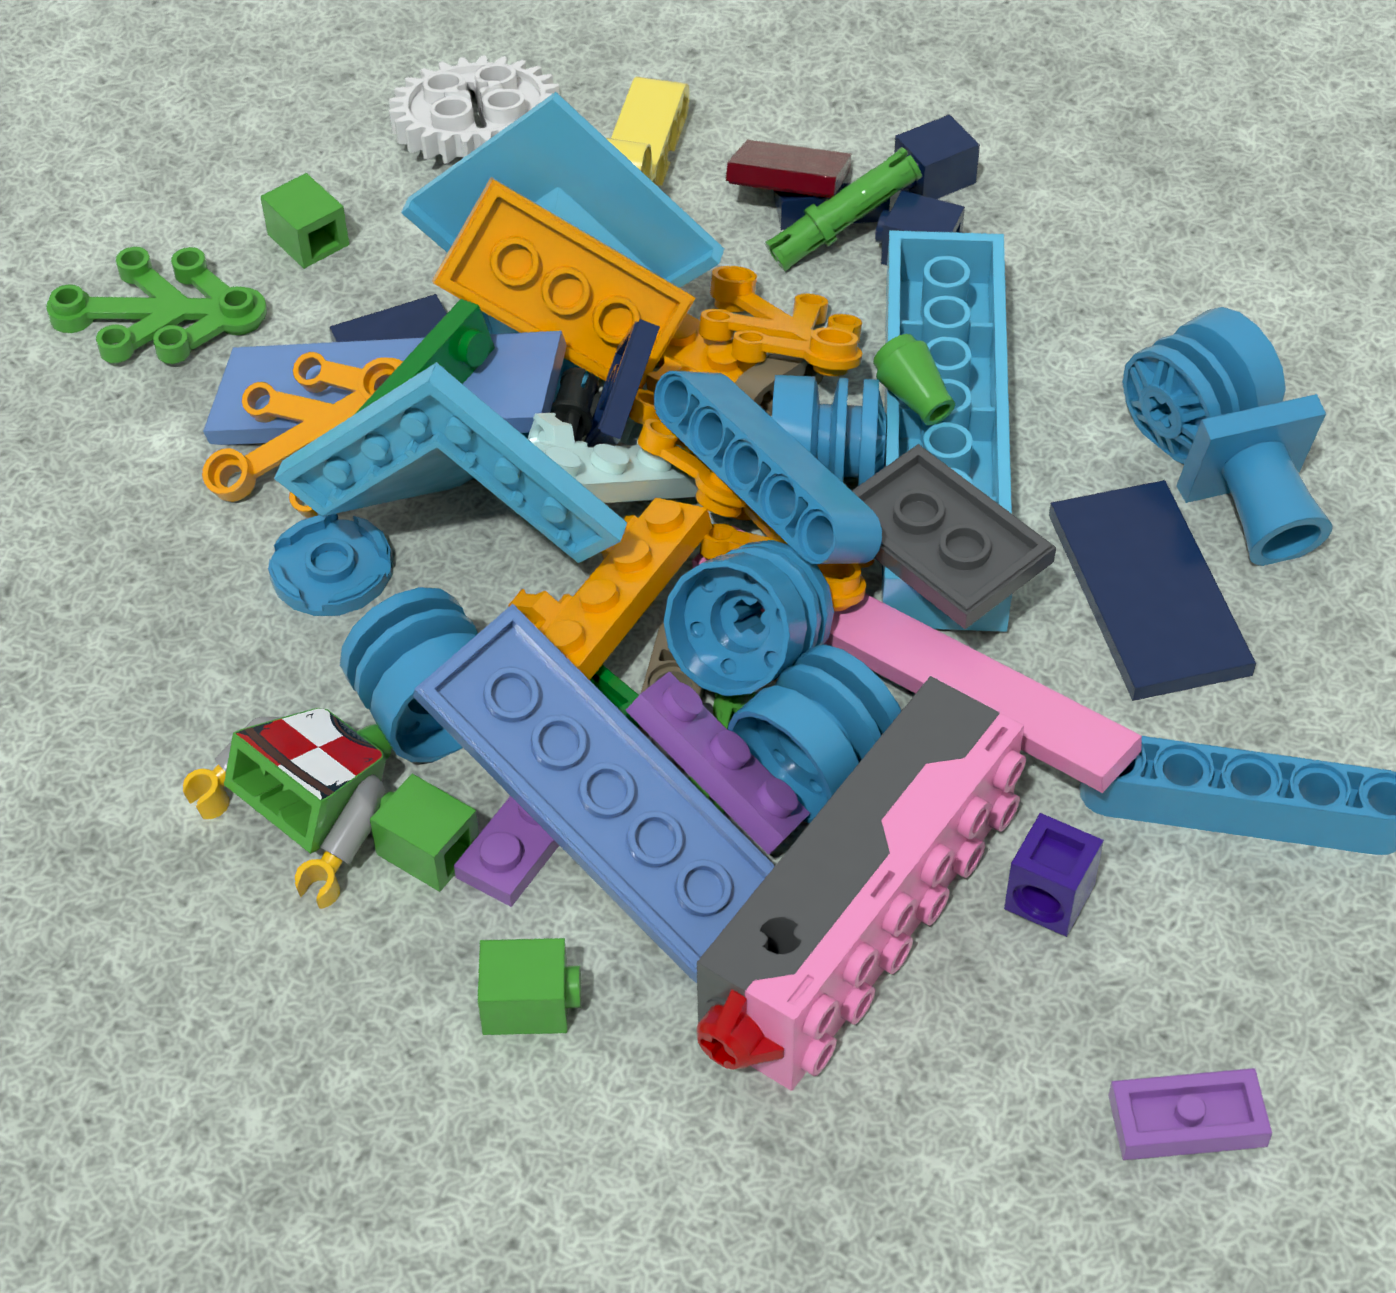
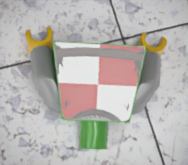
[183,707,391,909]

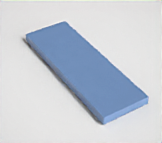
[203,331,567,445]
[413,604,775,983]

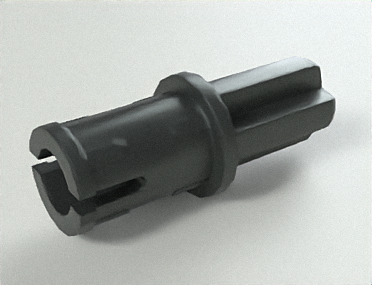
[550,367,599,441]

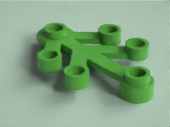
[46,247,267,364]

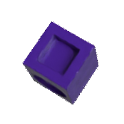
[1004,813,1104,937]

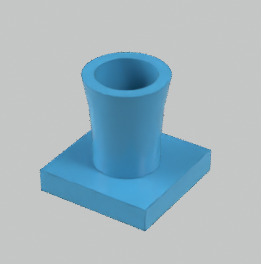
[1176,394,1333,566]

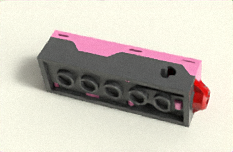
[696,676,1026,1091]

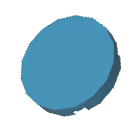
[268,514,392,616]

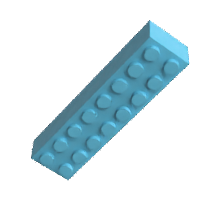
[881,230,1012,632]

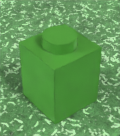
[260,173,350,269]
[370,773,479,892]
[478,938,581,1035]

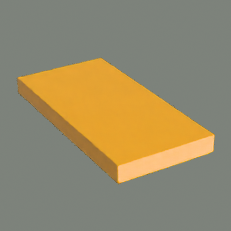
[432,177,696,389]

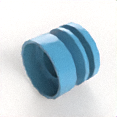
[1122,307,1286,464]
[772,375,886,486]
[663,540,834,696]
[340,587,478,762]
[728,644,901,823]

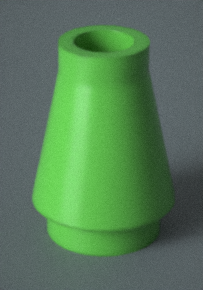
[873,334,955,425]

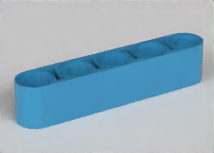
[654,371,882,564]
[1079,736,1396,855]

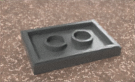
[852,444,1056,629]

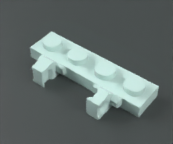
[527,413,699,503]

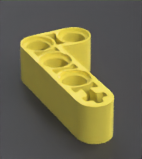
[606,76,690,186]

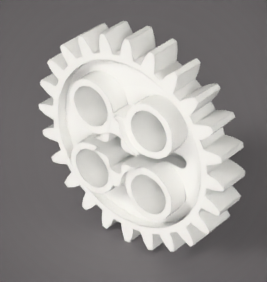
[389,55,560,164]

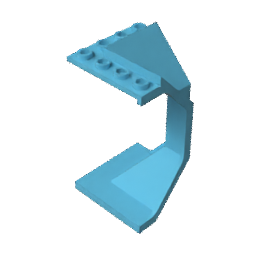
[274,92,725,563]

